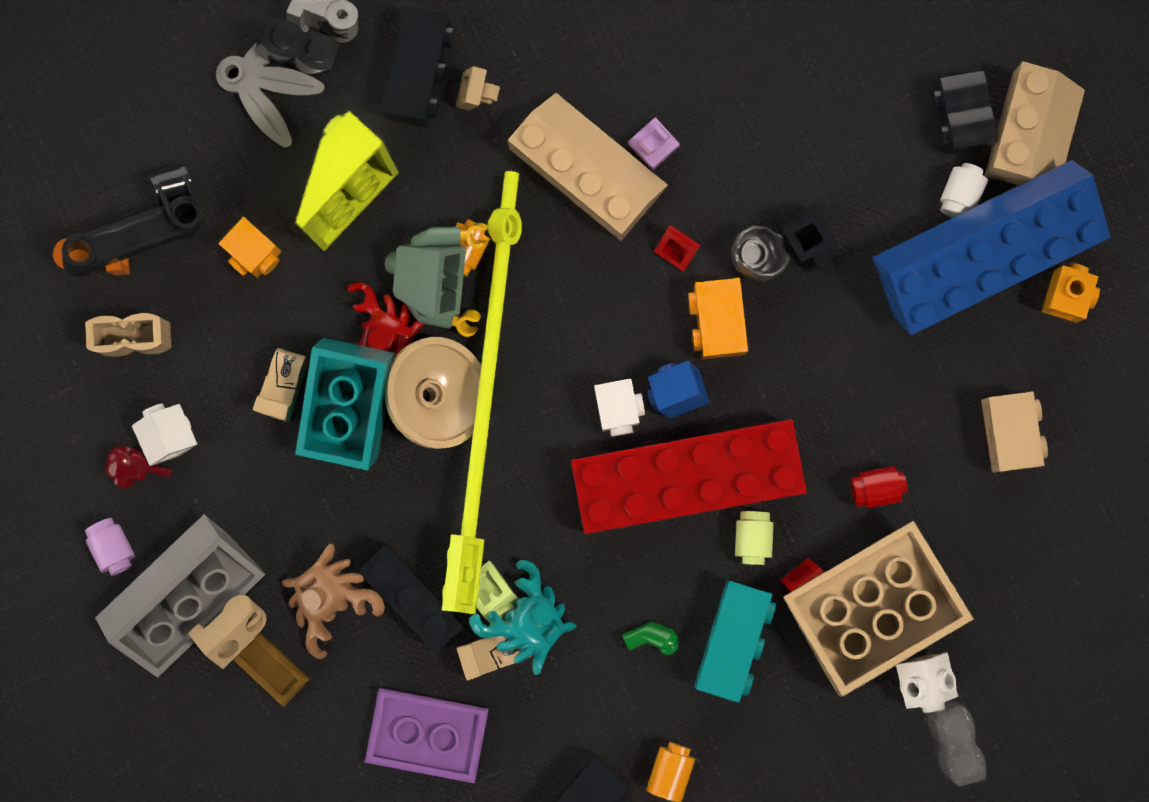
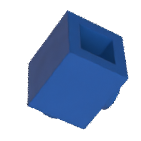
[647,360,710,419]

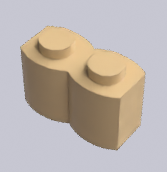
[85,313,171,357]

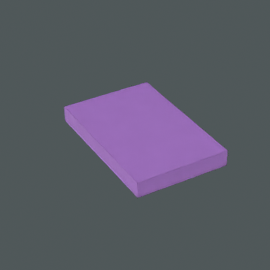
[365,687,489,783]

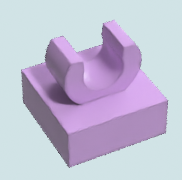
[628,117,680,171]

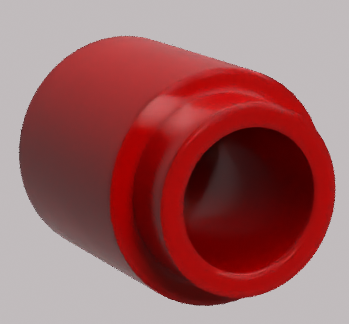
[850,466,908,509]

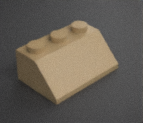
[984,62,1085,186]

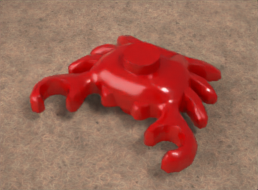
[347,282,425,357]

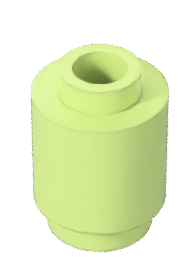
[735,511,774,565]

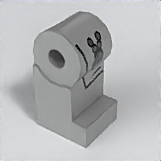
[286,0,358,43]

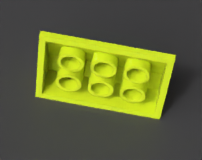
[296,111,399,251]

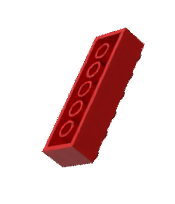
[571,419,807,534]

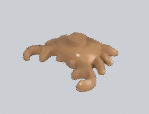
[282,543,385,659]

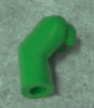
[622,622,679,655]

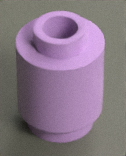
[85,518,135,576]

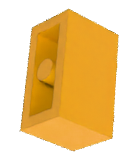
[688,278,748,360]

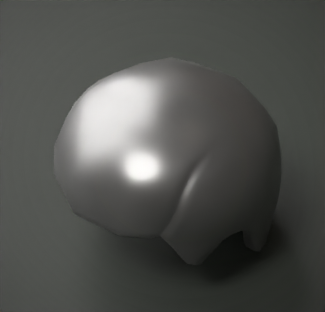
[731,225,791,281]

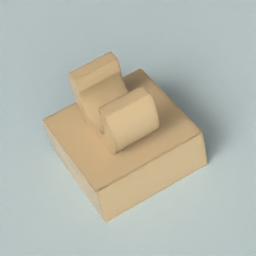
[455,66,500,111]

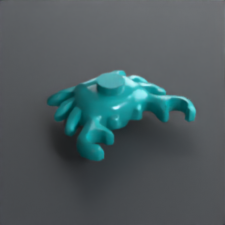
[469,560,577,675]

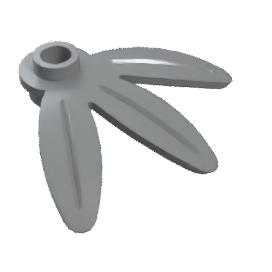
[216,25,324,147]

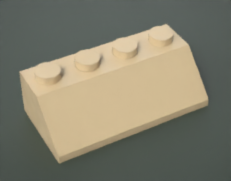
[508,93,668,241]

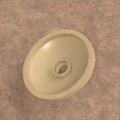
[385,337,481,449]

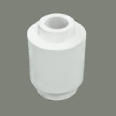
[940,163,988,218]

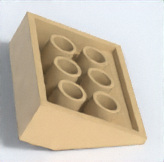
[783,521,973,696]

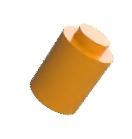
[646,742,695,802]

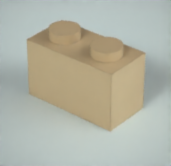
[981,392,1048,473]

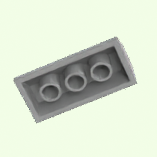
[95,514,265,678]

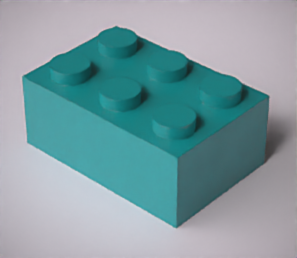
[295,338,396,471]

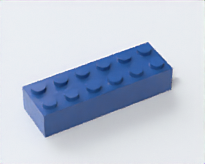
[872,160,1111,335]

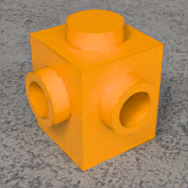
[1041,263,1100,323]

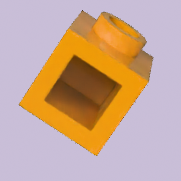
[218,216,282,278]

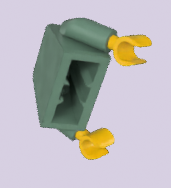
[385,223,489,337]

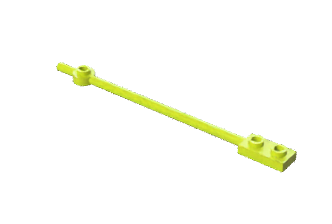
[442,171,522,614]

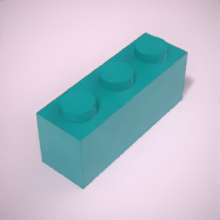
[694,580,776,703]

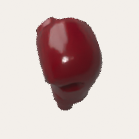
[105,446,172,489]

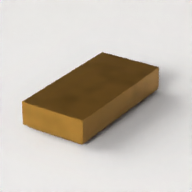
[233,631,311,707]

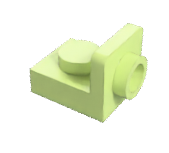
[476,560,520,623]

